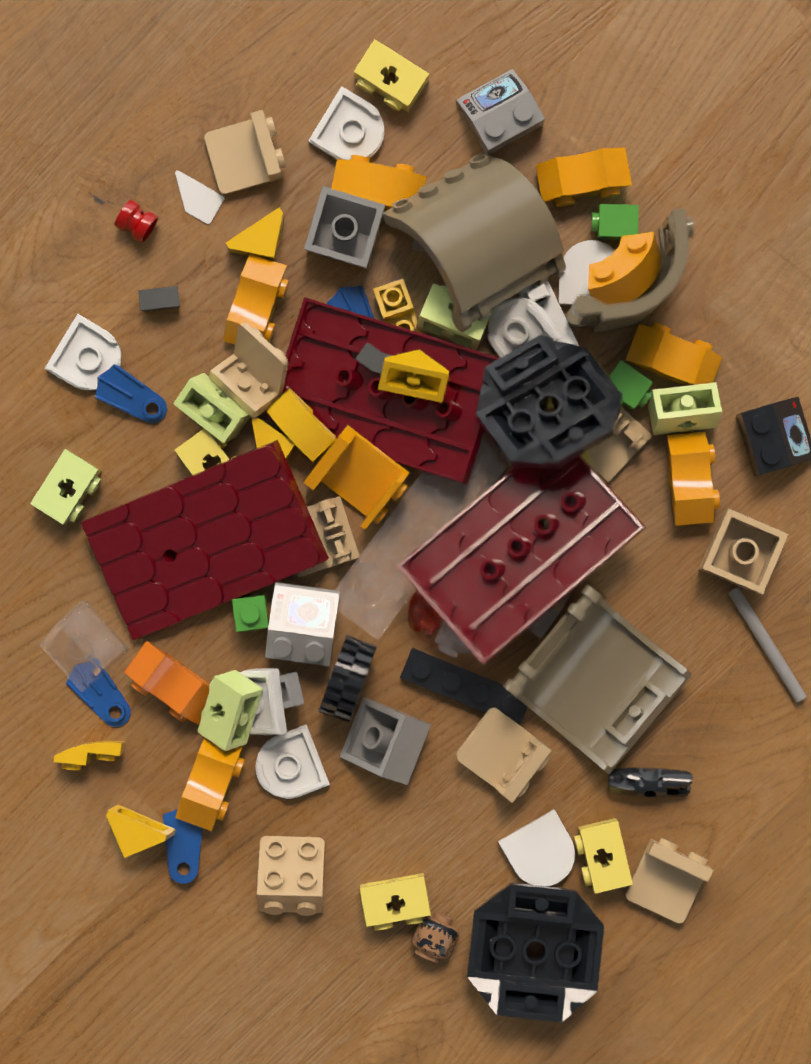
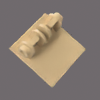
[589,407,652,482]
[298,496,360,577]

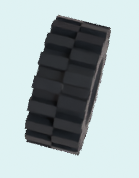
[318,635,377,723]

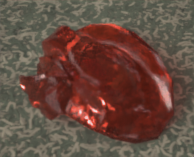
[408,589,443,637]

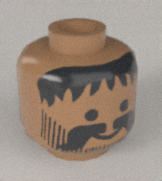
[411,912,459,963]

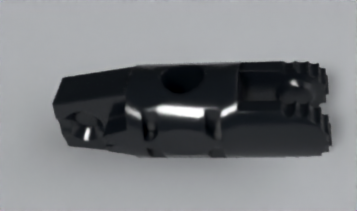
[608,767,693,798]

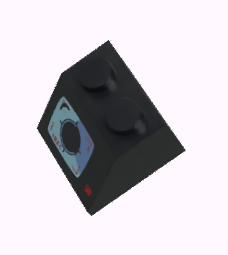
[736,397,811,477]

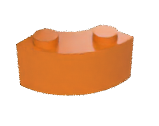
[124,641,210,725]

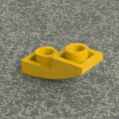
[373,279,422,333]
[267,388,336,462]
[54,741,125,770]

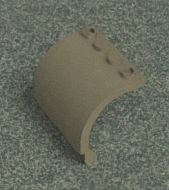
[382,154,566,332]
[566,208,694,333]
[503,585,692,774]

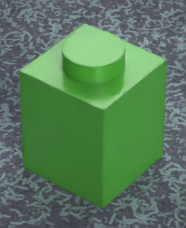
[591,204,639,241]
[609,360,653,411]
[232,595,270,632]

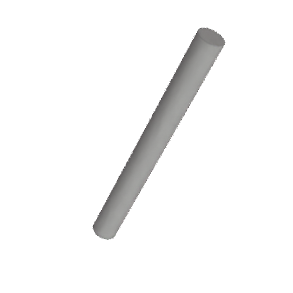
[728,586,807,703]

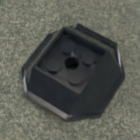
[476,335,623,469]
[467,883,604,1023]

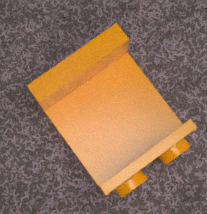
[303,425,409,530]

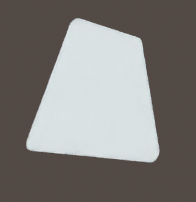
[175,170,224,224]

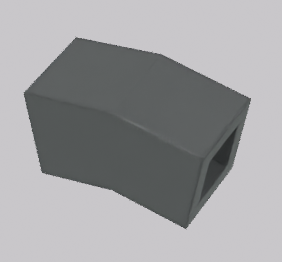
[138,286,180,312]
[356,343,392,373]

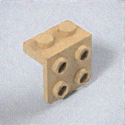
[204,110,286,194]
[209,322,288,419]
[456,708,552,803]
[257,836,325,916]
[625,837,714,923]

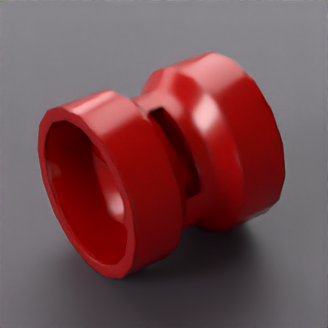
[114,199,159,244]

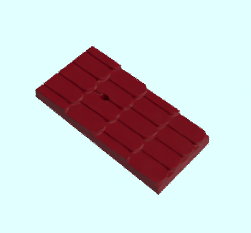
[265,297,500,484]
[80,439,329,640]
[397,455,647,664]

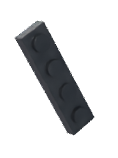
[400,647,528,725]

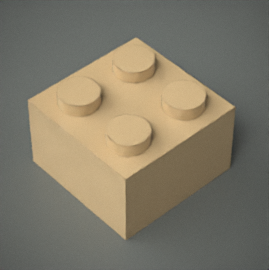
[698,508,788,594]

